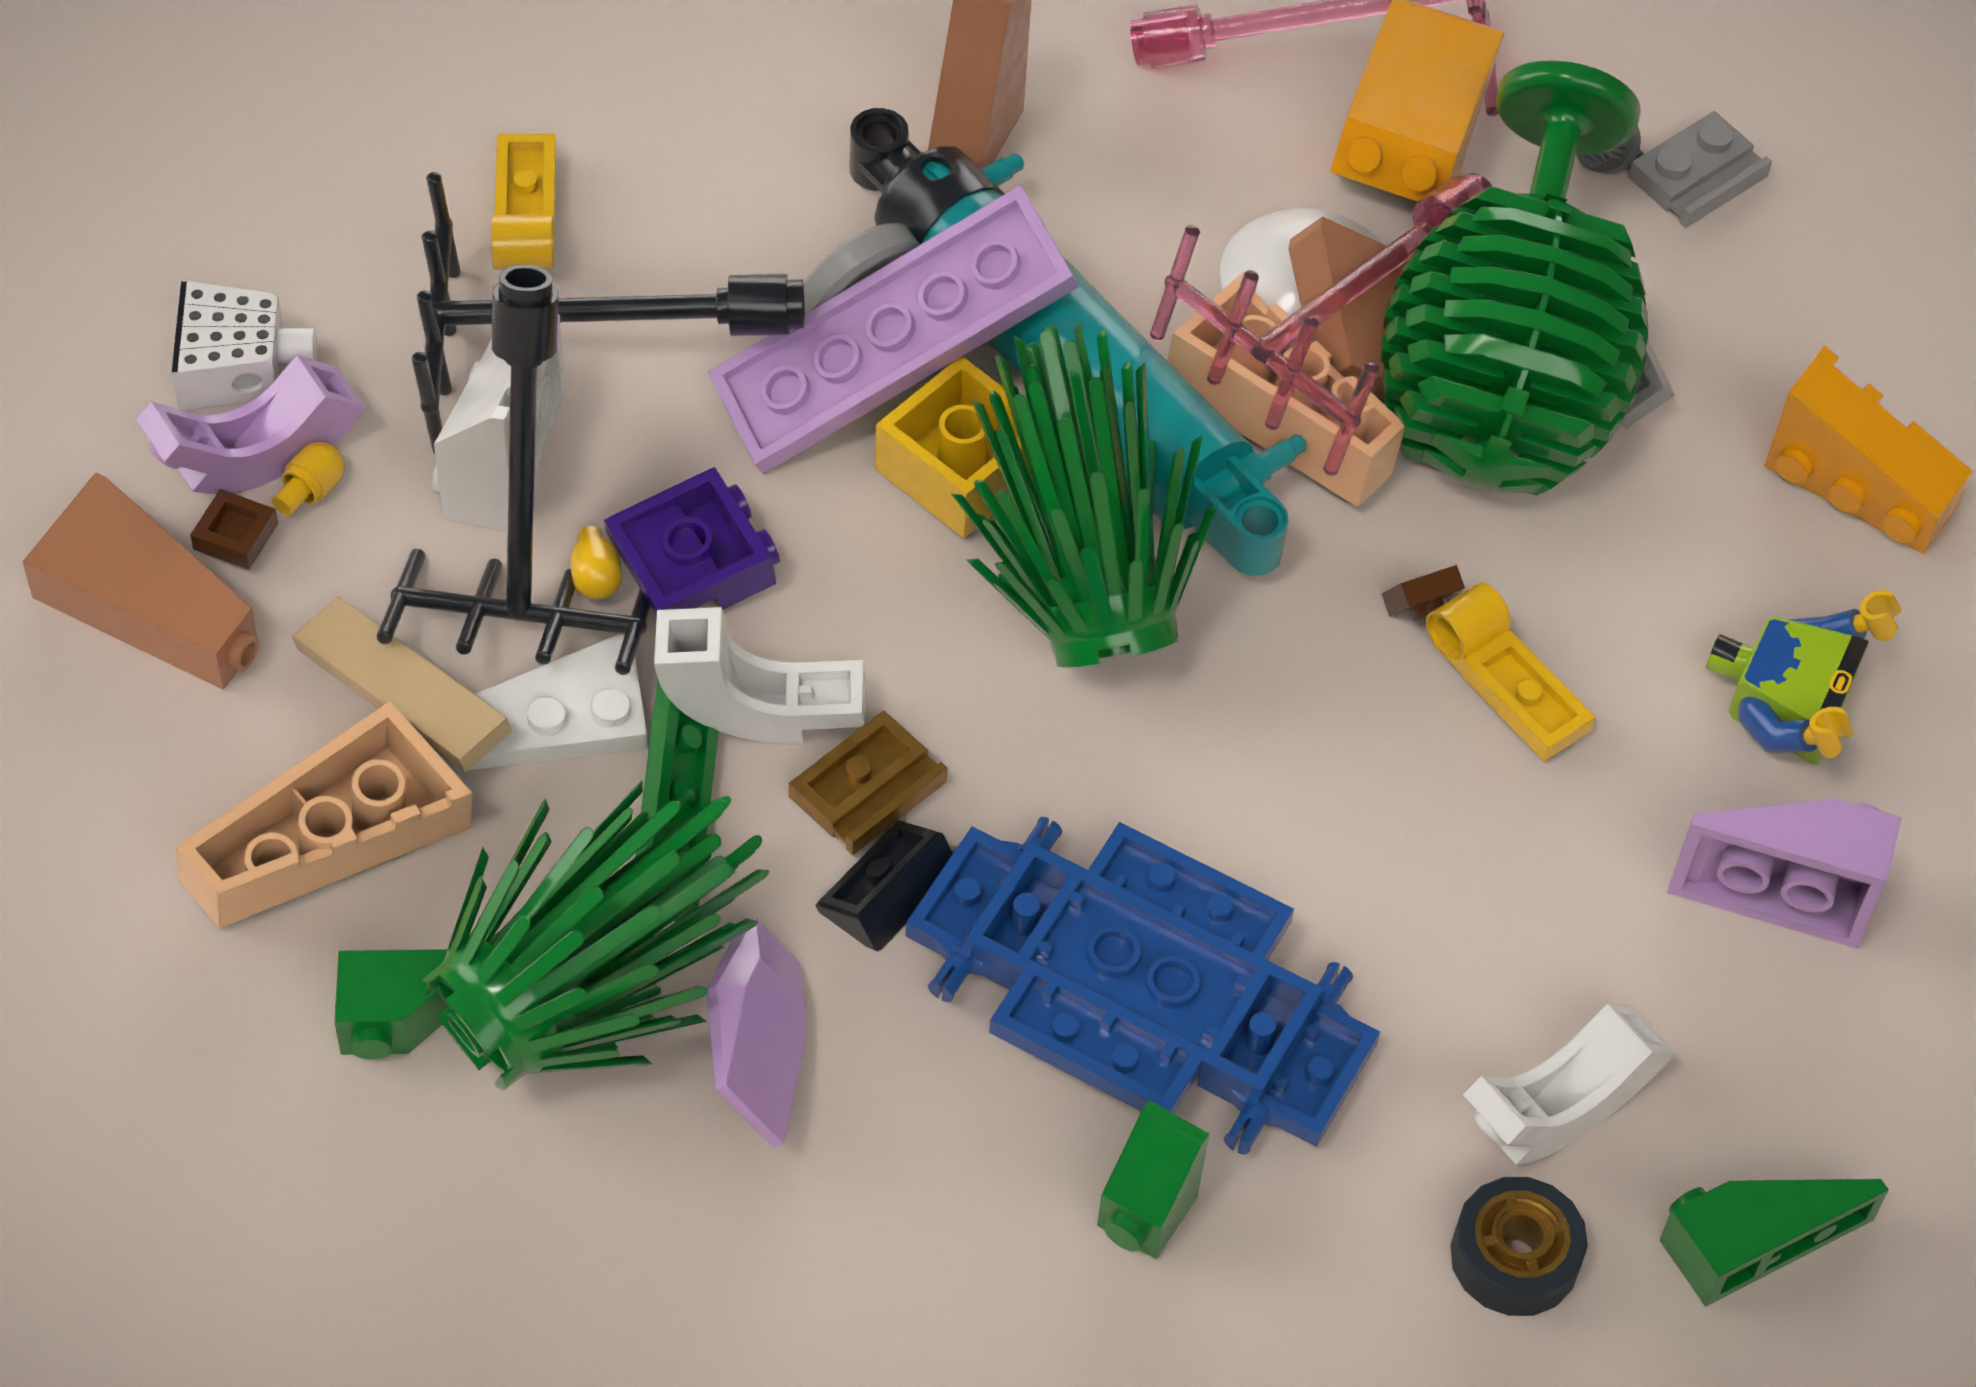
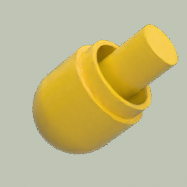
[272,441,345,516]
[569,526,622,600]

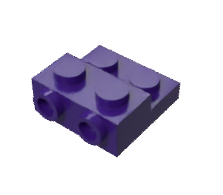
[603,467,780,616]

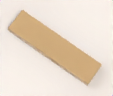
[292,596,512,773]

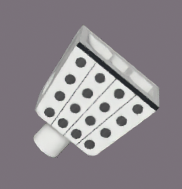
[171,281,317,410]

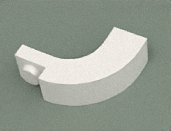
[654,607,866,744]
[1463,1003,1676,1165]

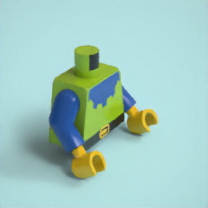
[1705,590,1902,765]

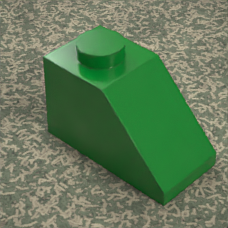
[334,949,447,1060]
[1097,1100,1209,1259]

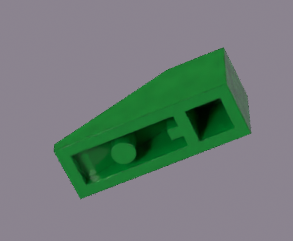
[1659,1179,1889,1307]

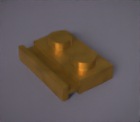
[789,710,948,856]

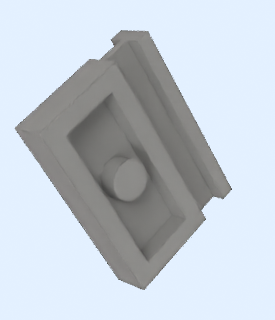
[1628,110,1772,228]

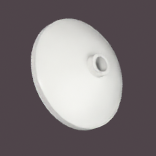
[1219,208,1382,344]

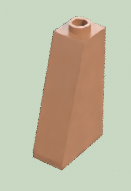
[928,0,1031,169]
[22,472,259,690]

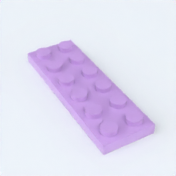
[708,185,1080,475]

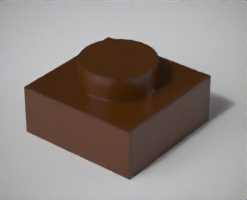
[190,489,278,570]
[1381,565,1465,621]

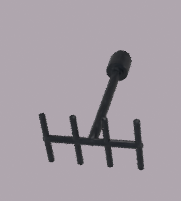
[411,172,805,454]
[376,265,650,675]

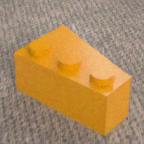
[1764,345,1972,554]

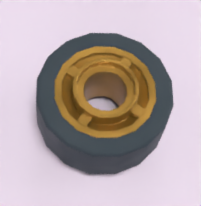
[1450,1177,1588,1316]

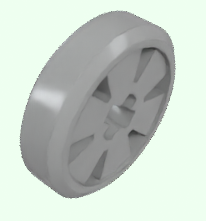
[804,223,920,313]

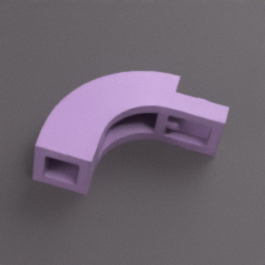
[136,355,366,494]

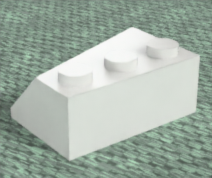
[432,314,565,532]

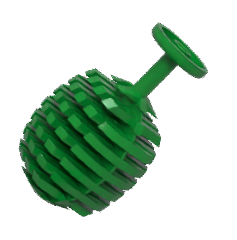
[1380,60,1648,496]

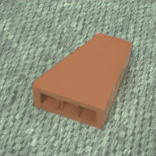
[1288,216,1411,400]

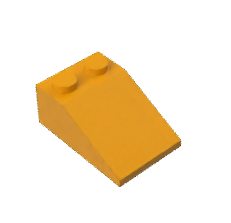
[1330,0,1505,209]

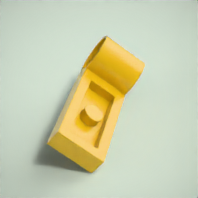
[491,133,557,270]
[1426,582,1596,762]

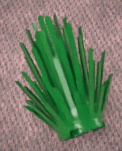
[951,321,1218,668]
[420,779,769,1091]

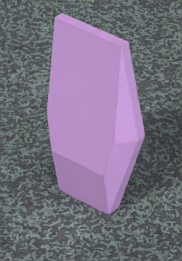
[706,916,806,1148]

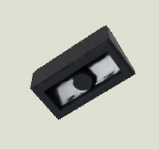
[815,820,953,952]

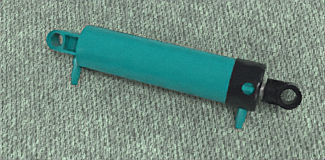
[849,108,1307,576]

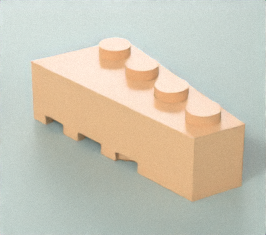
[1167,272,1404,508]
[176,701,473,929]

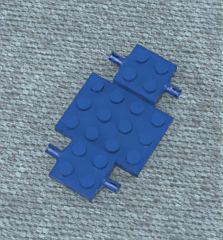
[906,817,1381,1155]

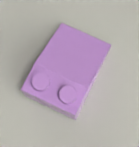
[1667,799,1902,949]

